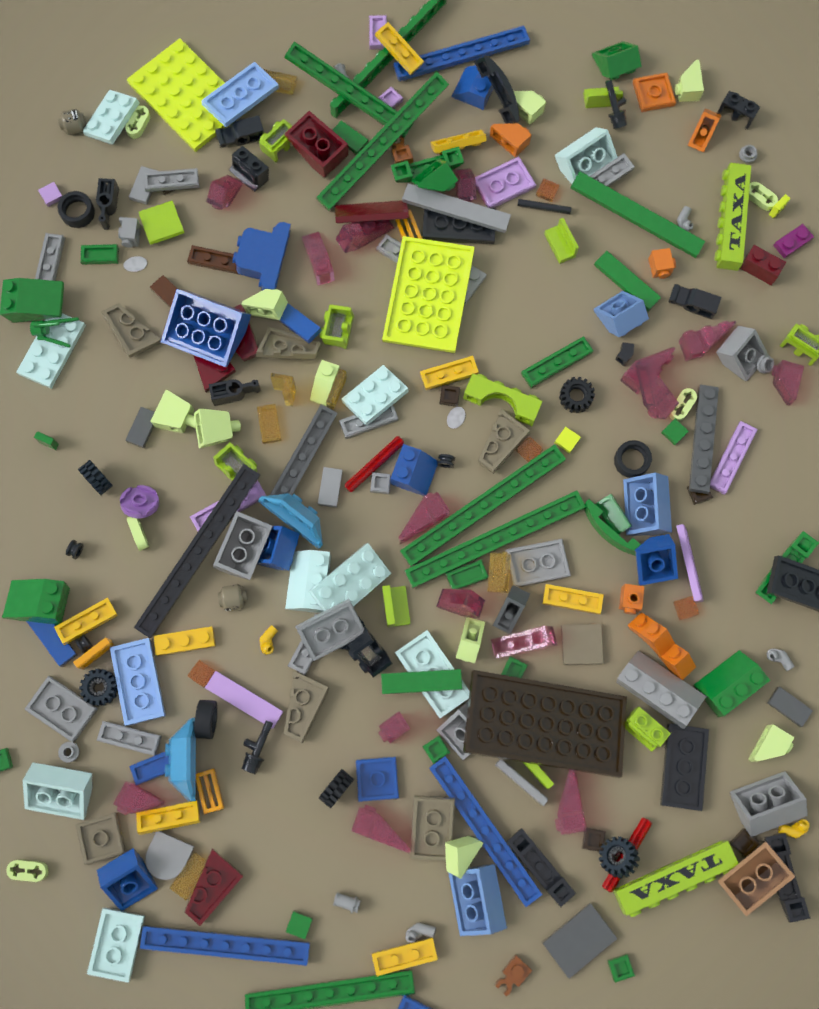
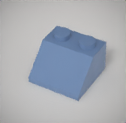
[593,291,649,337]

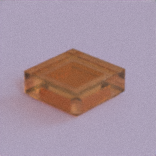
[536,178,560,202]
[516,436,543,462]
[673,596,699,620]
[187,660,215,687]

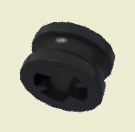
[437,454,455,468]
[66,540,84,559]
[75,634,93,653]

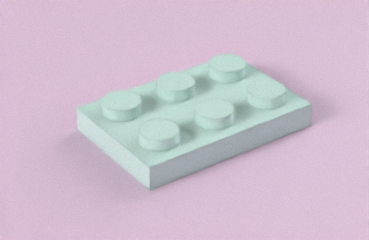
[83,90,140,145]
[342,365,409,426]
[87,908,145,983]

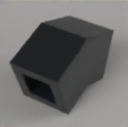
[615,343,634,366]

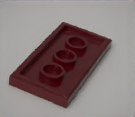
[335,200,409,224]

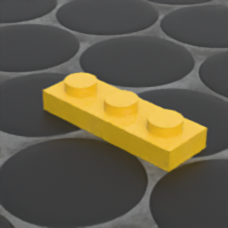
[374,22,424,75]
[431,129,487,155]
[420,356,479,390]
[542,584,604,615]
[54,597,118,645]
[153,626,216,656]
[136,801,200,835]
[372,937,438,976]

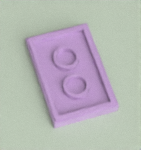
[472,157,536,208]

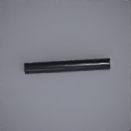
[517,199,572,214]

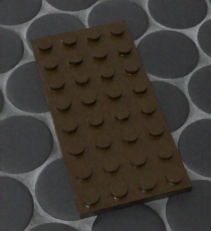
[463,670,627,778]

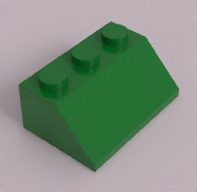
[693,650,771,717]

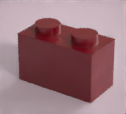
[740,245,786,286]

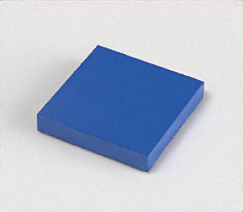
[356,757,399,802]

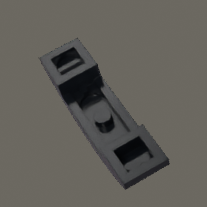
[474,55,519,124]
[506,828,576,907]
[764,833,811,923]

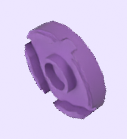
[120,485,159,518]

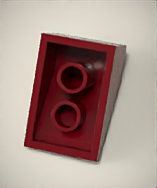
[284,111,349,178]

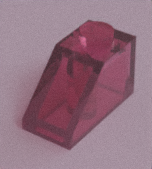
[453,168,477,202]
[206,175,243,210]
[772,360,804,406]
[437,589,485,618]
[378,712,410,744]
[113,782,165,815]

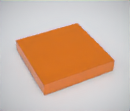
[633,72,676,112]

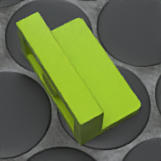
[583,87,624,109]
[544,218,579,264]
[382,585,410,627]

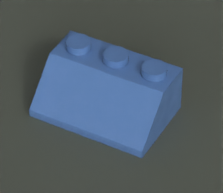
[623,472,672,536]
[449,864,507,936]

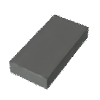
[126,407,155,448]
[767,687,813,727]

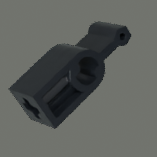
[215,115,264,148]
[96,178,119,230]
[668,284,722,320]
[209,379,261,406]

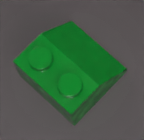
[592,41,642,80]
[410,159,458,191]

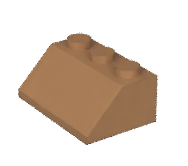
[718,842,795,917]

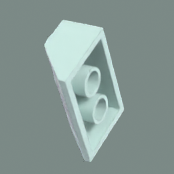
[554,127,617,184]
[285,550,331,613]
[23,763,92,820]

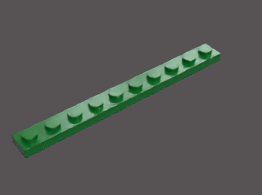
[330,0,447,118]
[316,71,449,211]
[400,444,566,567]
[404,491,586,589]

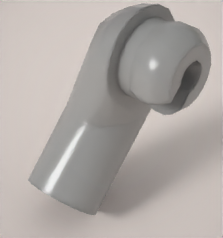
[677,206,693,231]
[767,648,795,671]
[405,922,436,943]

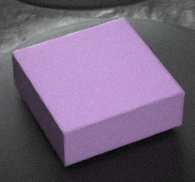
[379,87,403,109]
[38,182,62,207]

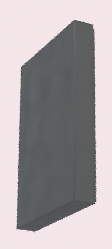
[542,903,617,979]

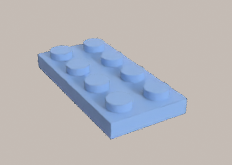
[201,62,279,127]
[110,638,166,726]

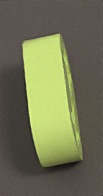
[125,105,151,139]
[749,182,778,211]
[669,388,697,422]
[127,517,149,551]
[7,860,49,882]

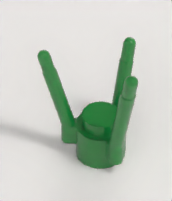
[30,317,79,347]

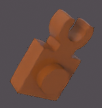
[391,137,414,164]
[495,955,532,996]

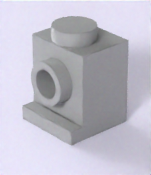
[118,217,141,248]

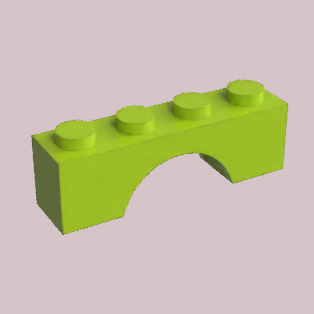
[463,374,542,427]

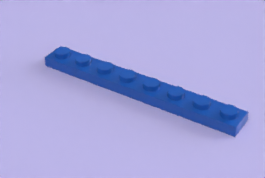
[393,26,530,82]
[429,756,542,907]
[140,926,310,966]

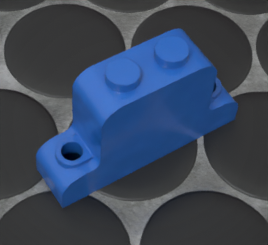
[232,222,291,291]

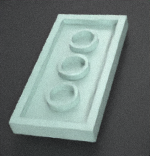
[16,313,86,389]
[309,543,391,611]
[395,630,470,719]

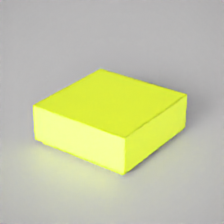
[768,194,790,218]
[554,427,581,454]

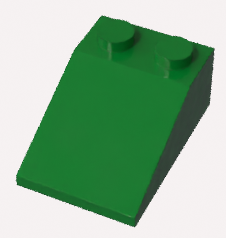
[0,278,64,323]
[2,579,70,625]

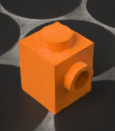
[648,248,676,279]
[619,583,645,615]

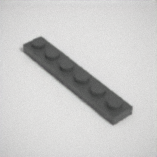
[689,384,719,494]
[270,404,337,496]

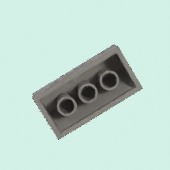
[616,651,707,729]

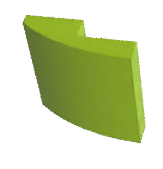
[138,200,184,245]

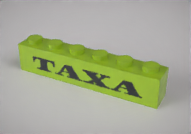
[714,162,751,271]
[613,840,739,917]

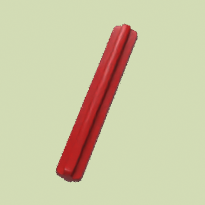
[345,436,404,492]
[602,818,652,893]

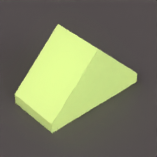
[445,836,483,879]

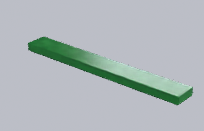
[284,41,414,138]
[570,171,705,258]
[245,970,415,1009]

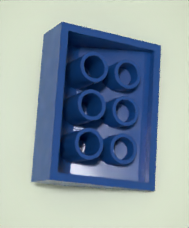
[161,289,251,367]

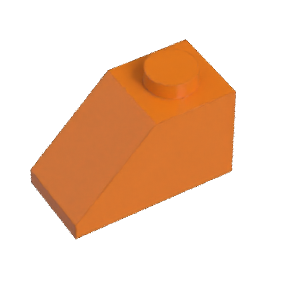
[688,108,721,152]
[490,123,532,158]

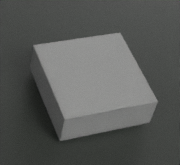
[370,472,391,494]

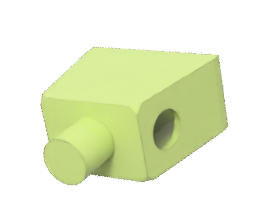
[151,390,196,433]
[194,409,241,448]

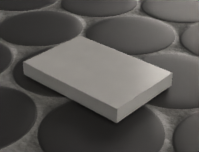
[505,539,571,587]
[295,599,364,662]
[25,675,98,743]

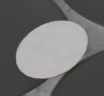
[124,256,147,272]
[447,407,465,429]

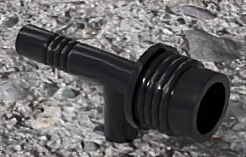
[605,79,627,129]
[241,720,273,774]

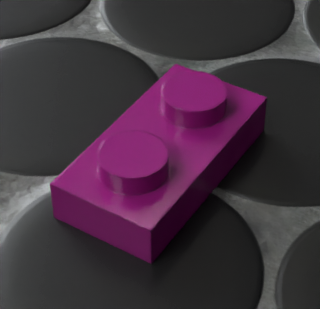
[773,224,814,259]

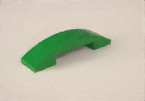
[391,147,464,183]
[584,499,641,556]
[755,531,819,604]

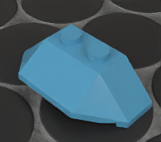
[258,493,323,549]
[165,718,196,801]

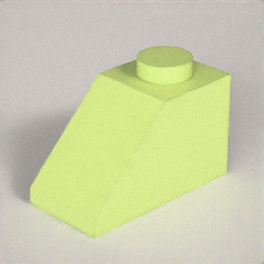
[675,60,704,102]
[514,91,546,125]
[241,289,288,320]
[310,360,341,407]
[456,617,485,663]
[748,724,794,762]

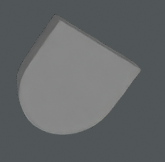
[146,831,195,880]

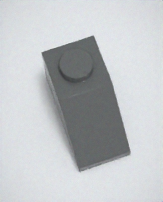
[493,585,530,634]

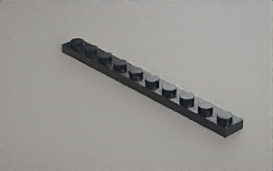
[134,464,261,638]

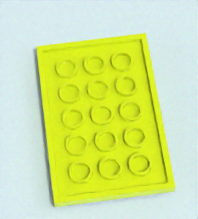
[126,38,232,152]
[382,236,475,353]

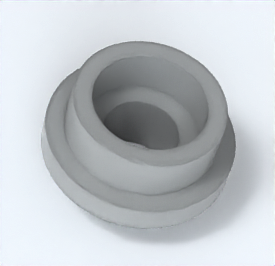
[739,145,757,163]
[757,355,774,373]
[58,742,80,763]

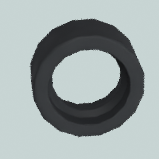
[57,191,95,228]
[614,440,652,478]
[194,700,217,739]

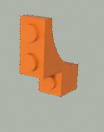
[628,612,696,680]

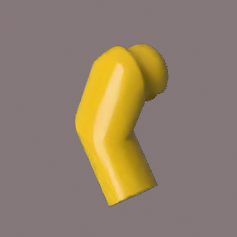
[259,625,278,655]
[778,819,810,838]

